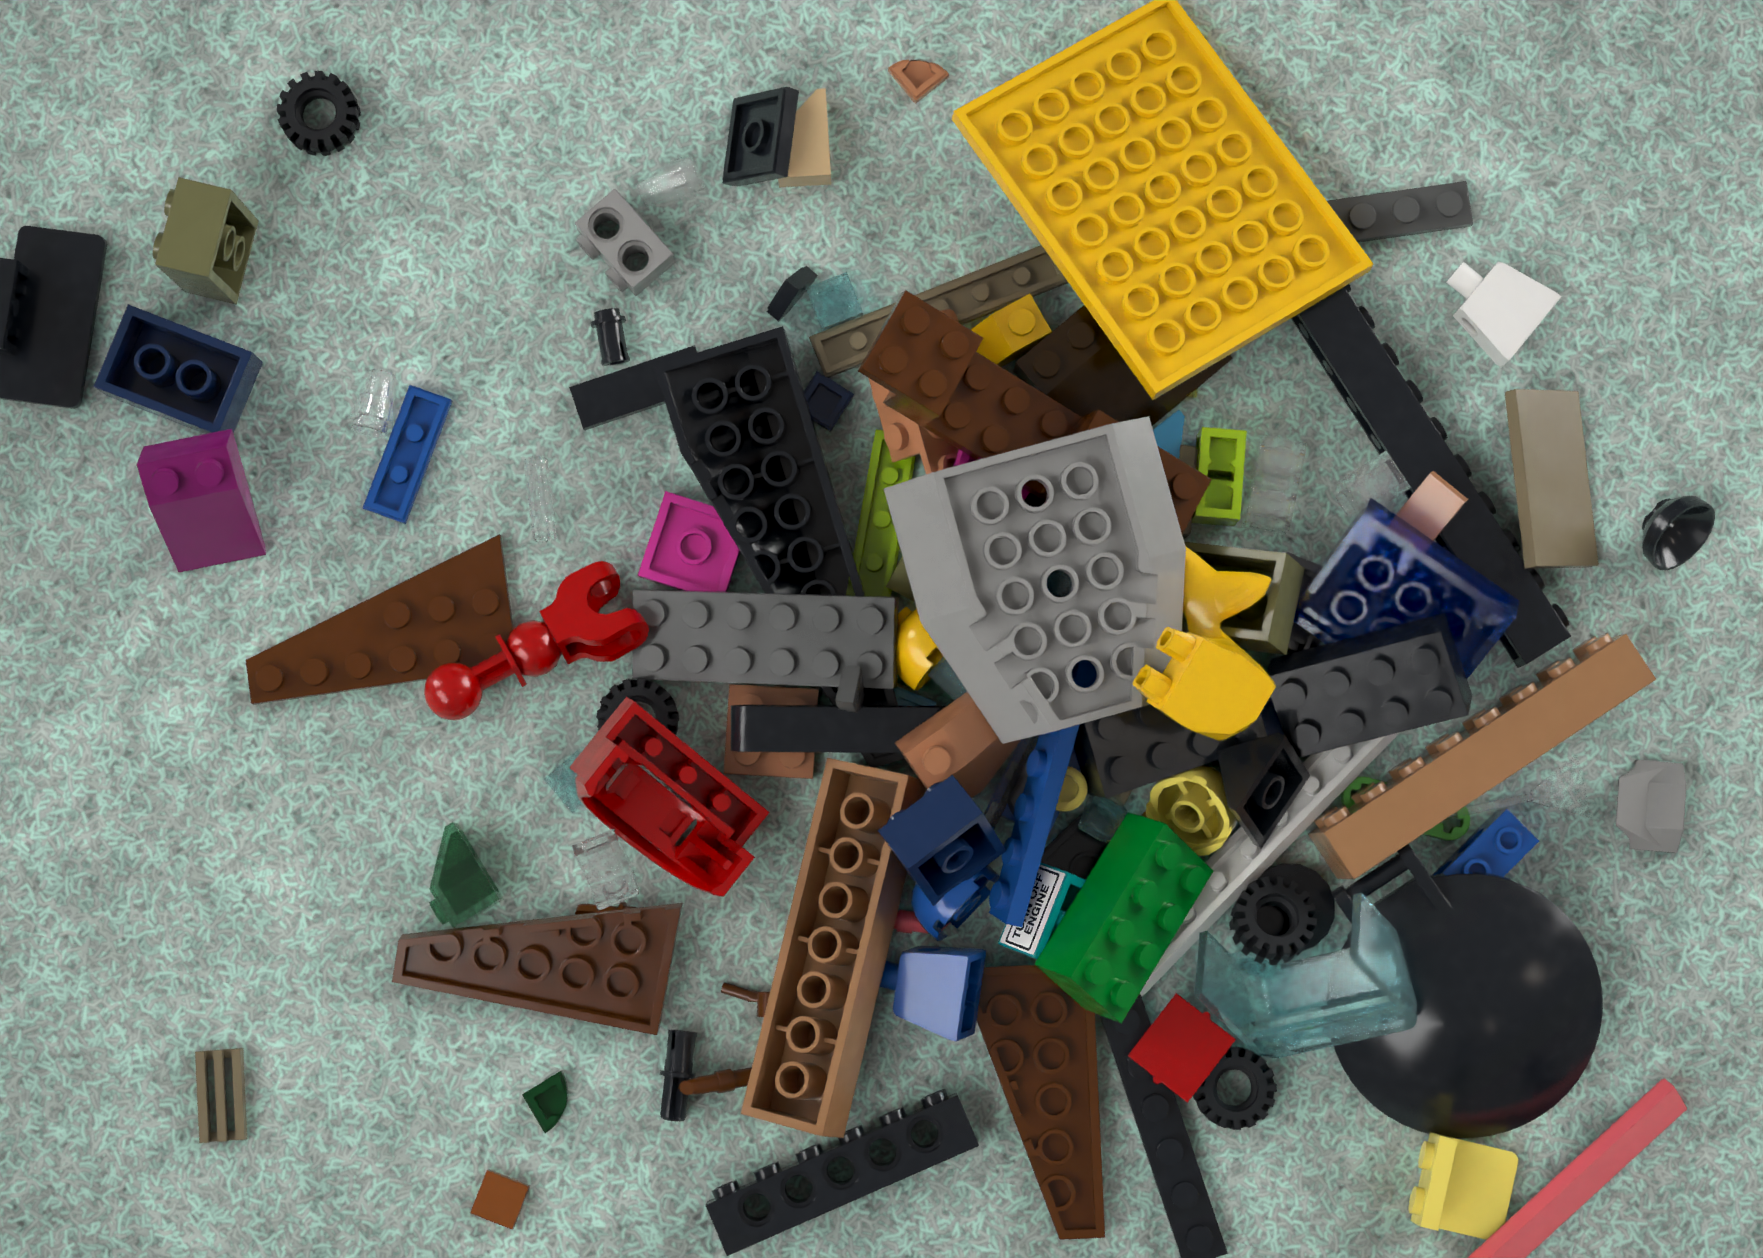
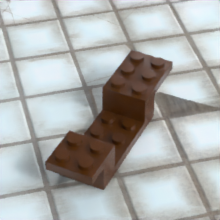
[858,290,1212,534]

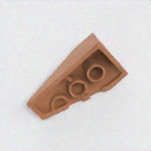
[895,692,1022,798]

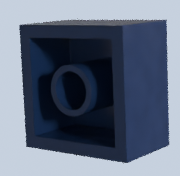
[878,775,1006,906]

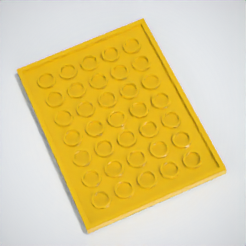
[952,0,1374,400]

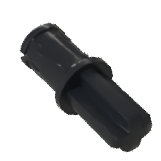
[660,1029,697,1122]

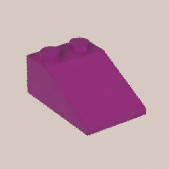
[136,429,266,572]

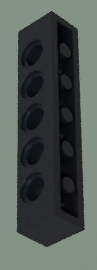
[706,1089,979,1256]

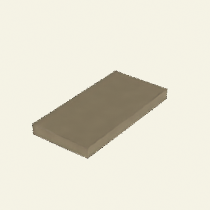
[1505,389,1599,569]

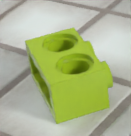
[1192,427,1247,527]

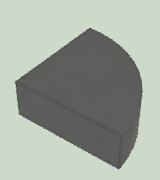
[835,666,865,713]

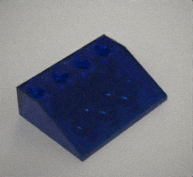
[1294,498,1520,679]

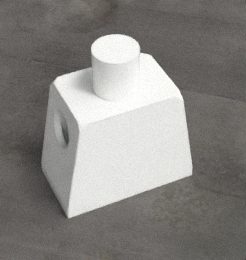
[1446,261,1562,368]

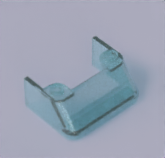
[1194,893,1418,1058]

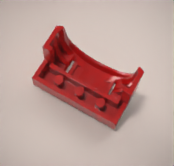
[569,697,770,897]

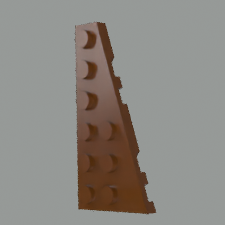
[246,534,514,705]

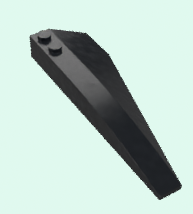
[654,326,905,768]

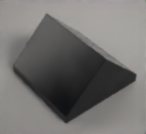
[1217,733,1310,848]

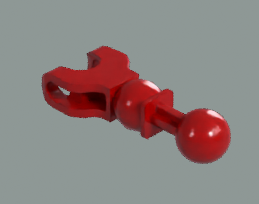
[424,561,649,720]

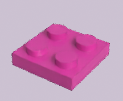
[638,491,741,592]

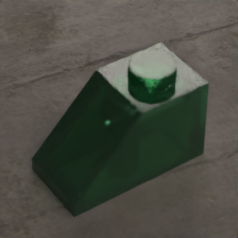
[429,822,504,928]

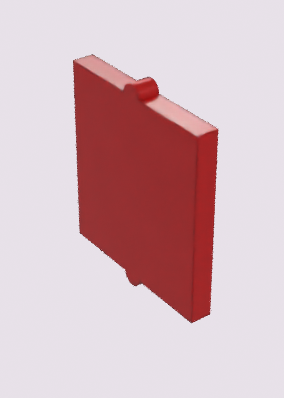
[1128,993,1236,1103]

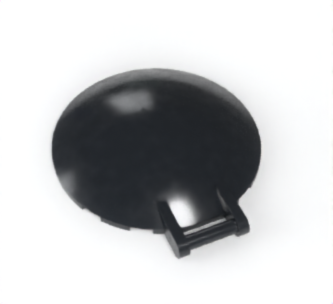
[1327,844,1603,1138]

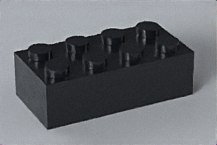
[1266,613,1472,757]
[1074,704,1267,799]

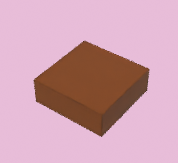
[470,1169,531,1229]

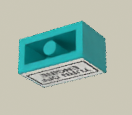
[998,863,1086,960]

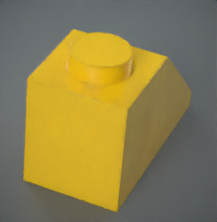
[971,293,1052,367]

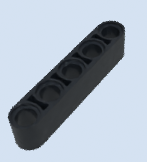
[731,705,946,753]

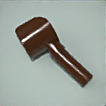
[721,982,770,1017]

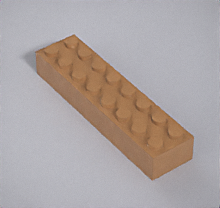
[1308,632,1656,879]
[741,758,927,1138]

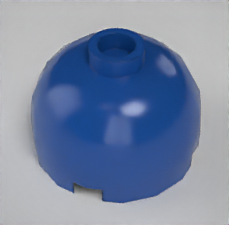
[911,865,999,941]

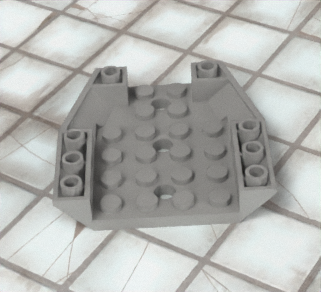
[884,416,1186,744]

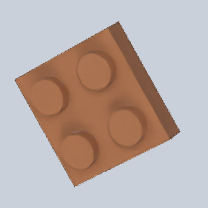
[724,684,819,779]

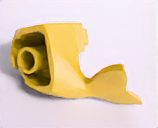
[1133,546,1276,741]

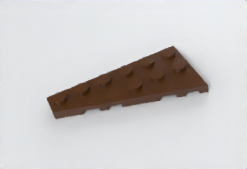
[392,903,683,1035]
[976,965,1105,1240]

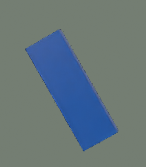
[363,385,453,524]

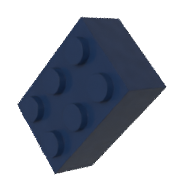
[93,304,263,434]

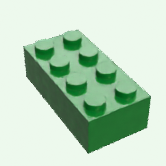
[1034,812,1213,1024]

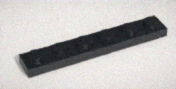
[1099,994,1228,1258]

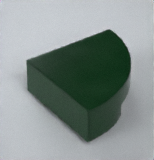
[522,1070,568,1133]

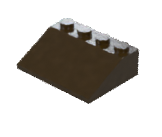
[1013,305,1233,426]

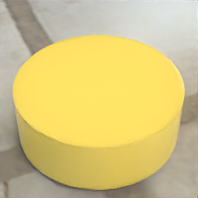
[1056,766,1087,812]

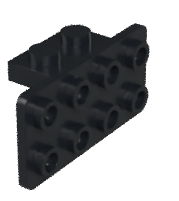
[0,226,107,409]

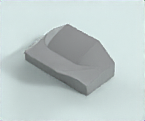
[1615,760,1686,853]

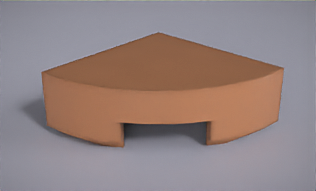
[888,60,949,104]

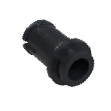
[591,308,630,366]

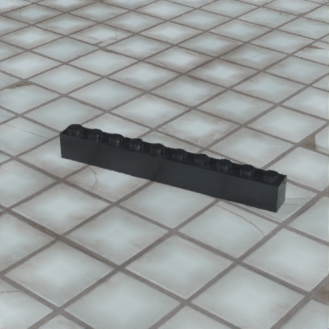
[1291,284,1571,668]

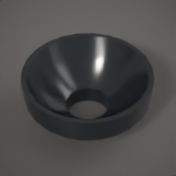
[1642,496,1715,570]

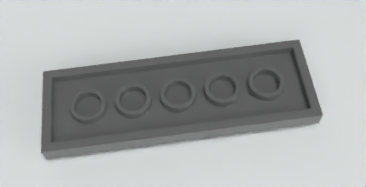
[632,589,899,689]

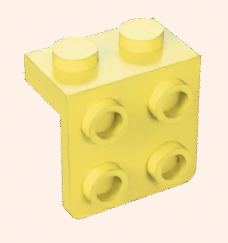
[1408,1132,1518,1240]

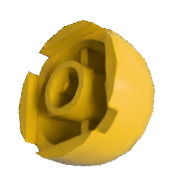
[896,607,946,691]

